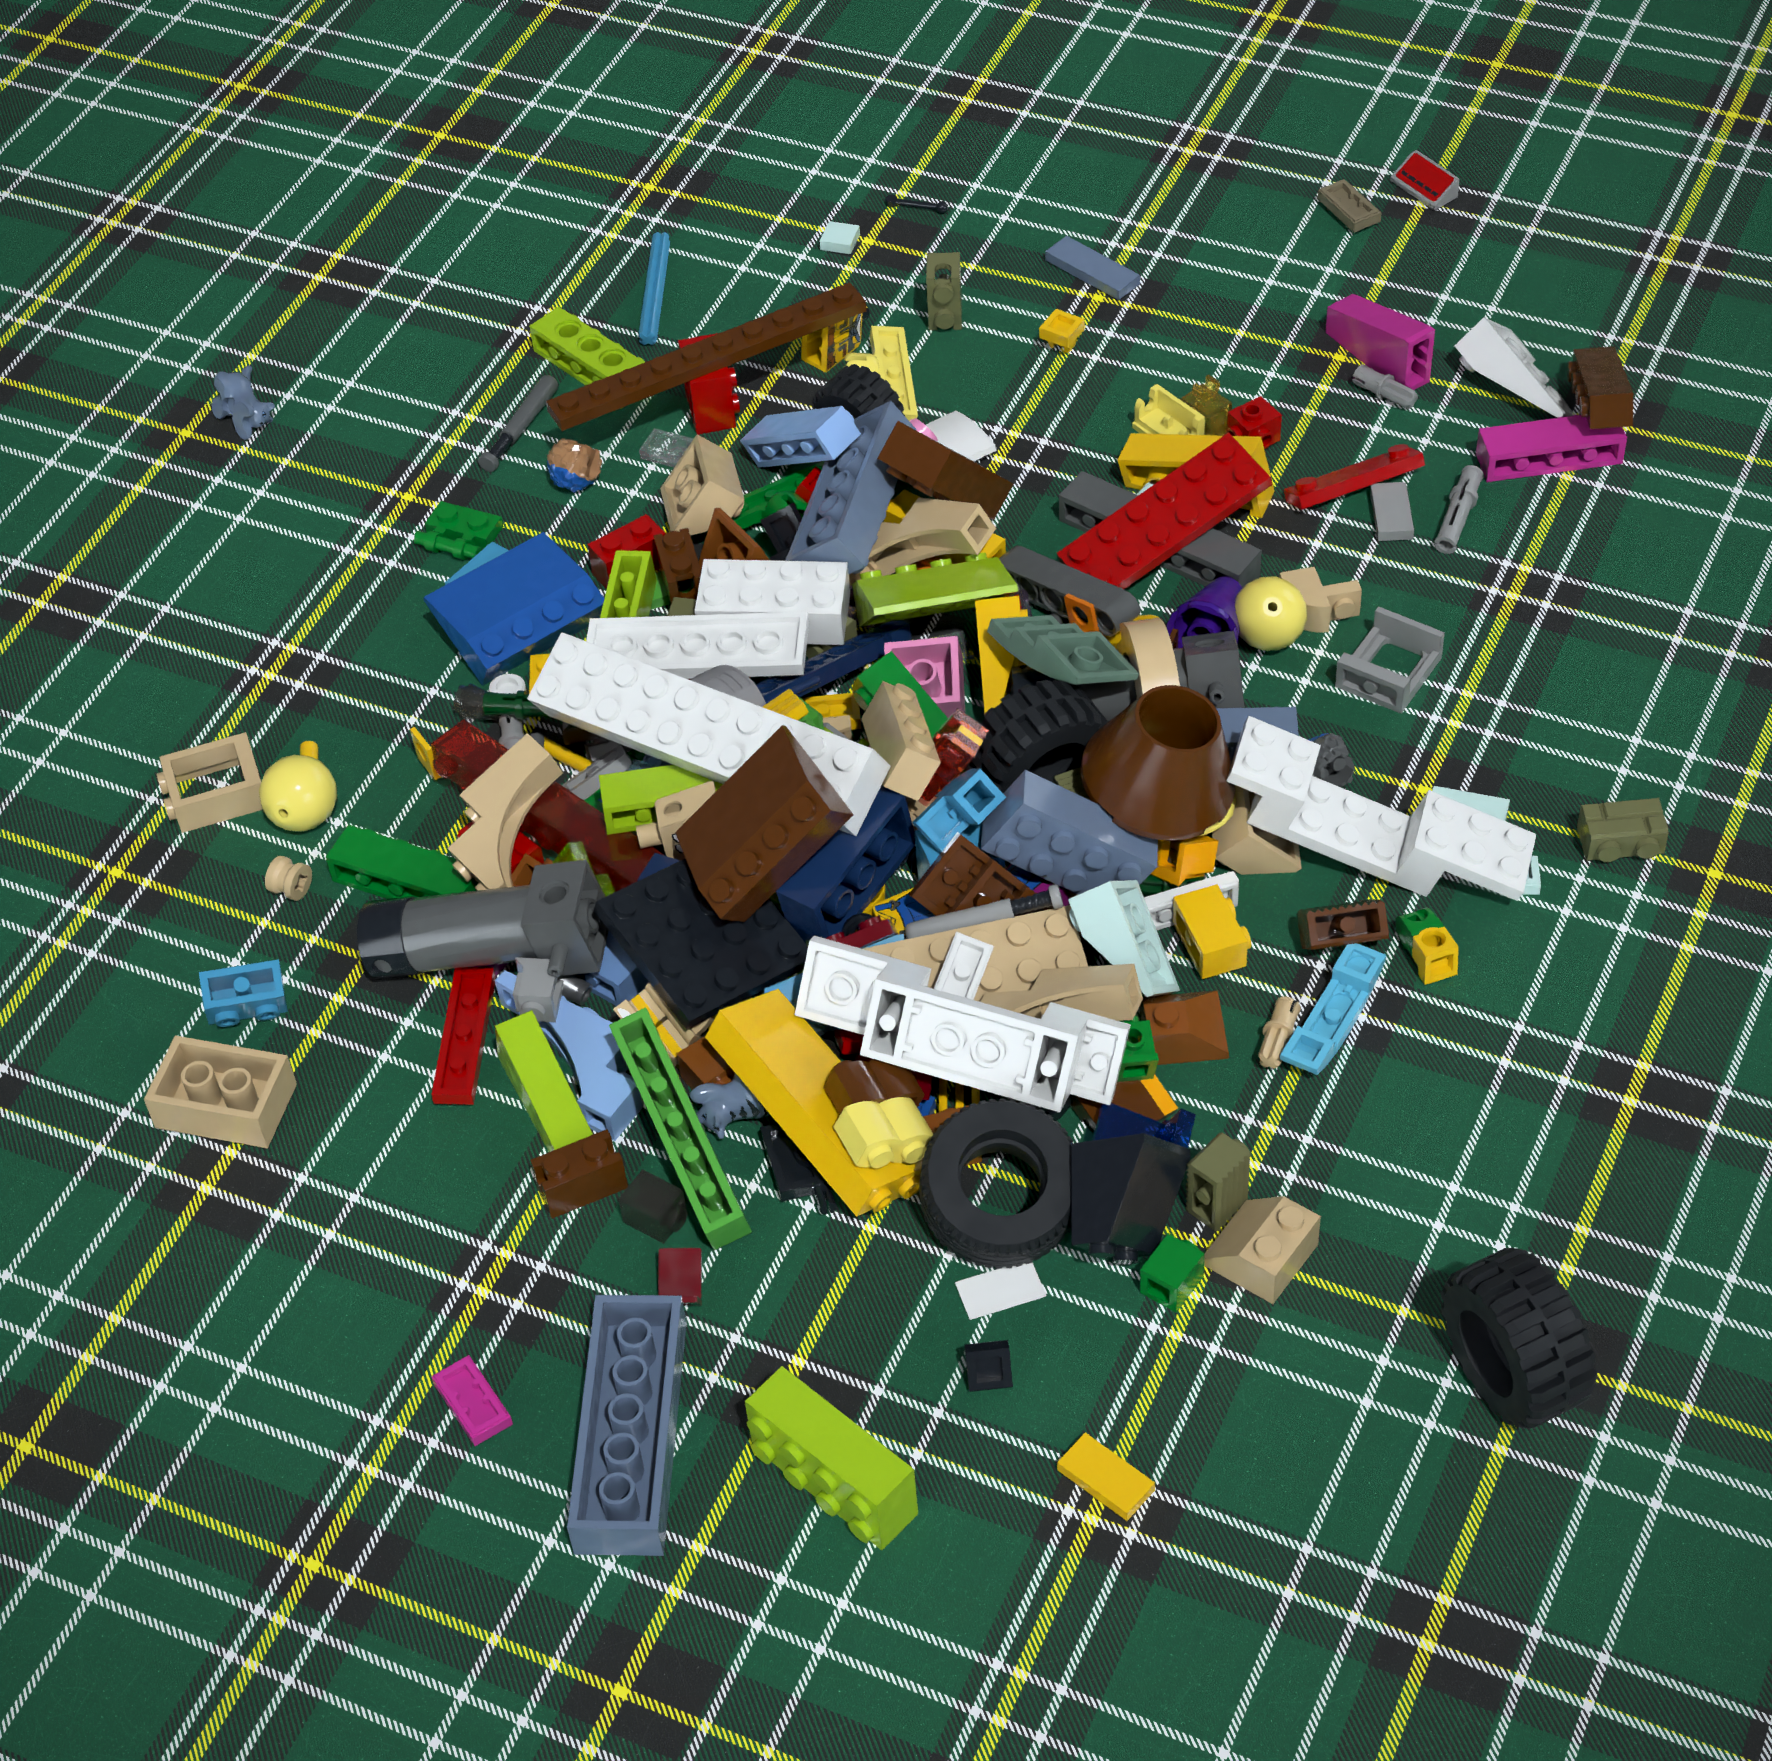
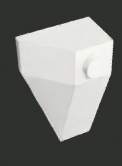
[1455,317,1574,418]

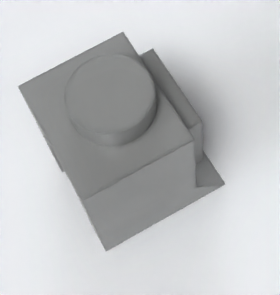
[513,957,564,1022]

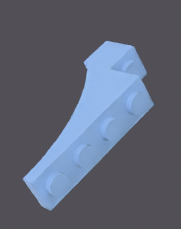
[495,970,643,1141]

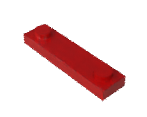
[1284,444,1425,509]
[431,967,496,1105]

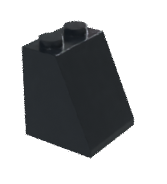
[1072,1133,1191,1264]

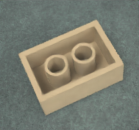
[144,1036,297,1148]

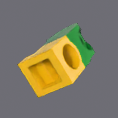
[1396,907,1459,985]

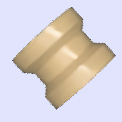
[265,856,312,901]

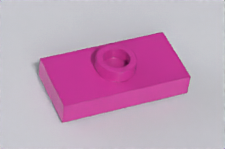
[431,1355,513,1446]

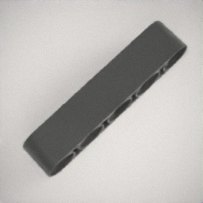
[999,545,1140,637]

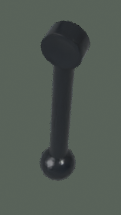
[885,195,948,214]

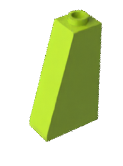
[495,1010,593,1152]

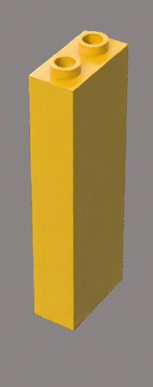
[705,989,923,1217]

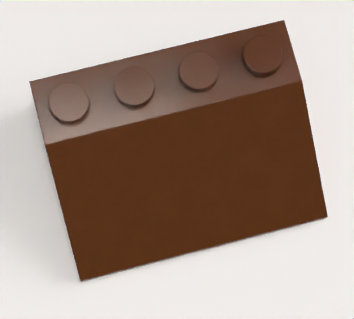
[675,725,854,922]

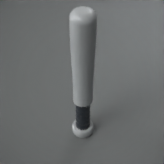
[905,884,1063,939]

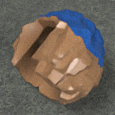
[547,438,602,493]

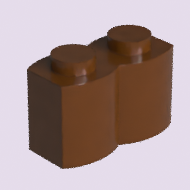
[824,1059,925,1115]

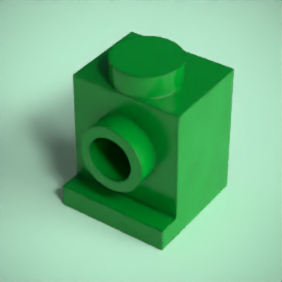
[1117,1015,1159,1082]

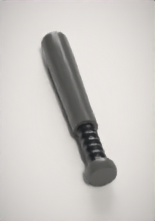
[478,375,559,472]

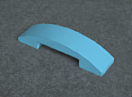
[1280,943,1386,1075]

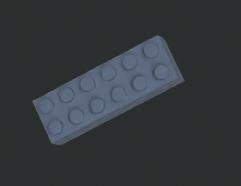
[785,401,917,574]
[567,1295,687,1556]

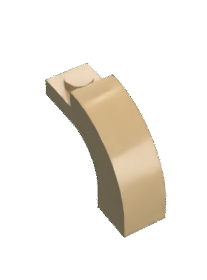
[1117,618,1180,699]

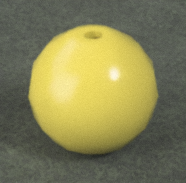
[1235,576,1307,651]
[259,755,338,831]

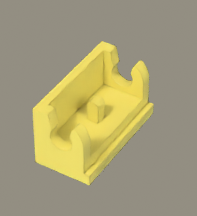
[1132,384,1205,435]

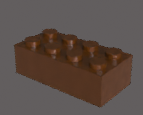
[877,421,1014,521]

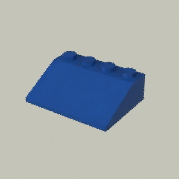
[423,532,604,686]

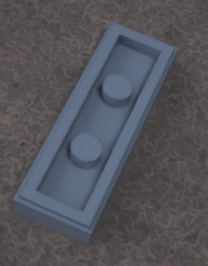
[1045,235,1140,300]

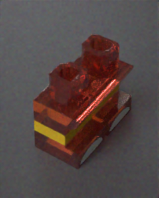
[921,708,989,801]

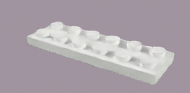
[586,611,809,679]

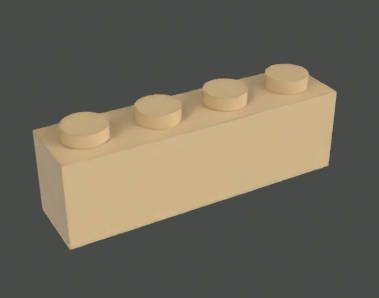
[861,681,941,801]

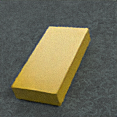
[1057,1432,1155,1521]

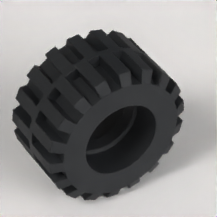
[812,364,905,419]

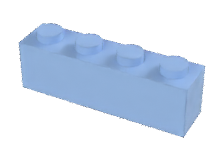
[740,406,861,468]

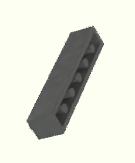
[1059,471,1262,588]

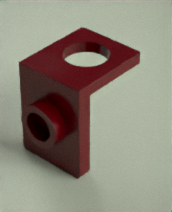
[658,1248,702,1306]

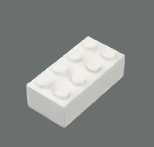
[695,559,850,645]

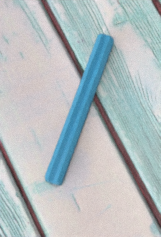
[638,232,670,346]

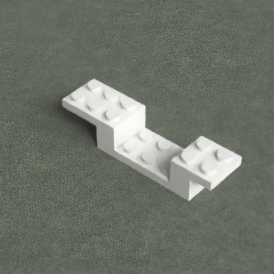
[1226,716,1536,901]
[795,936,1131,1112]

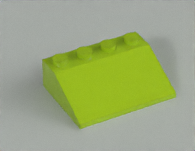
[852,553,1018,627]

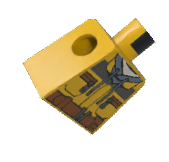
[801,306,870,373]

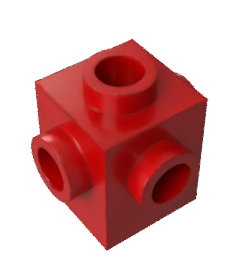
[1226,396,1282,449]

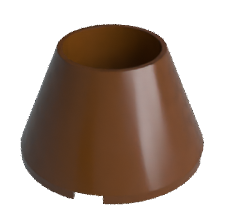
[1081,685,1235,841]

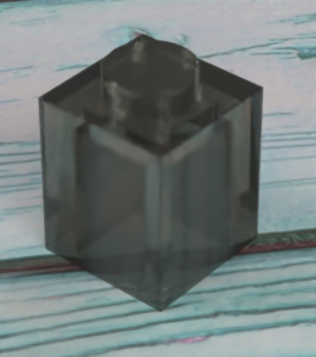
[618,1169,688,1244]

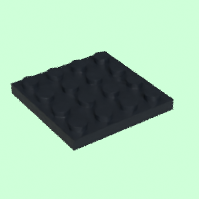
[594,858,808,1030]

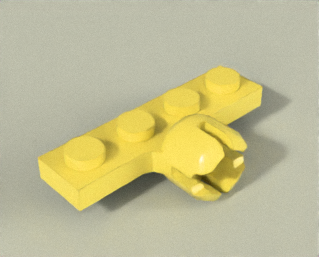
[844,326,918,421]

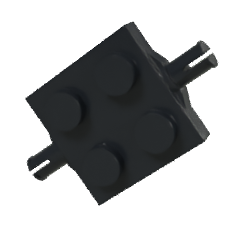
[760,1123,837,1214]

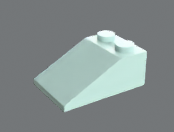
[1068,880,1180,997]

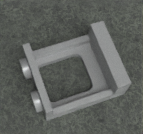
[1335,606,1445,714]

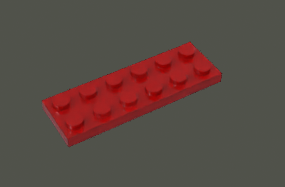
[1056,432,1273,589]

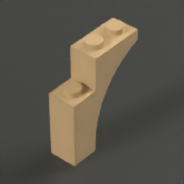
[849,497,996,597]
[447,733,563,891]
[980,964,1143,1021]

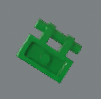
[414,501,504,560]

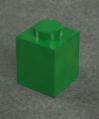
[1140,1233,1205,1313]

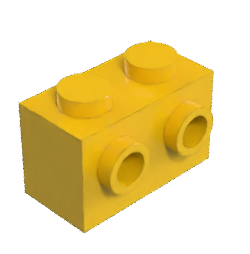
[1172,884,1251,979]

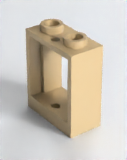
[156,732,263,833]

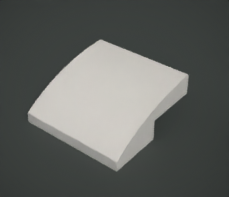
[926,411,996,461]

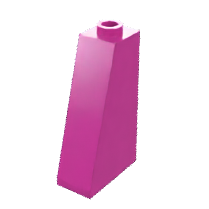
[1326,294,1435,390]

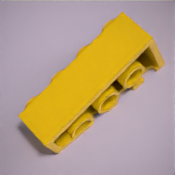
[1118,433,1275,518]

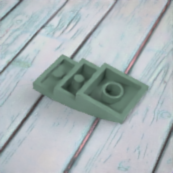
[987,615,1139,685]

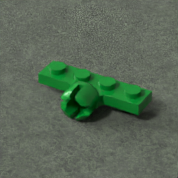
[732,461,825,529]

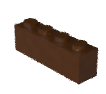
[1567,346,1633,429]

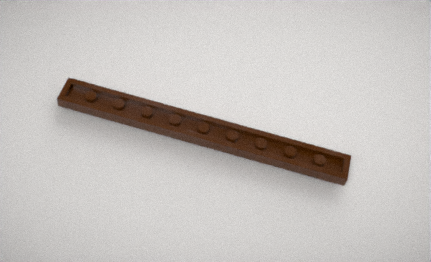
[546,282,867,431]

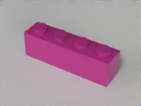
[1476,415,1627,482]

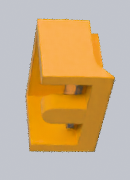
[1151,835,1218,887]

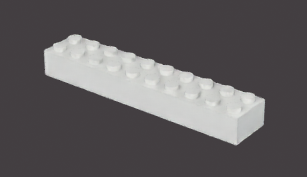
[527,632,891,836]

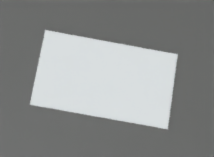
[955,1263,1046,1320]

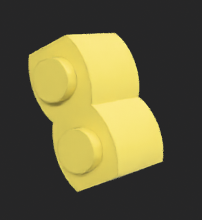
[833,1097,933,1168]

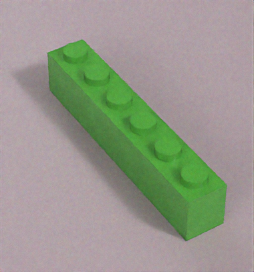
[609,1007,752,1251]

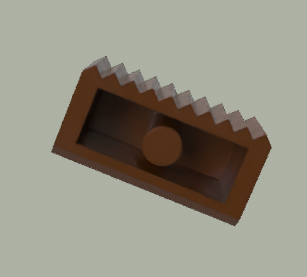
[1297,899,1389,950]

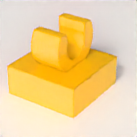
[1039,309,1085,353]

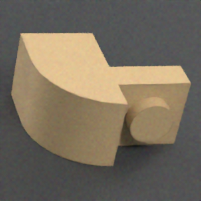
[1279,567,1362,633]

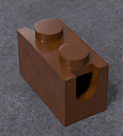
[653,528,701,606]
[530,1129,628,1219]

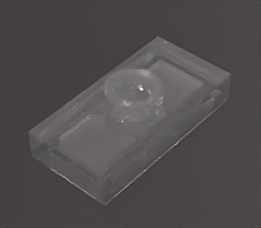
[639,428,693,467]

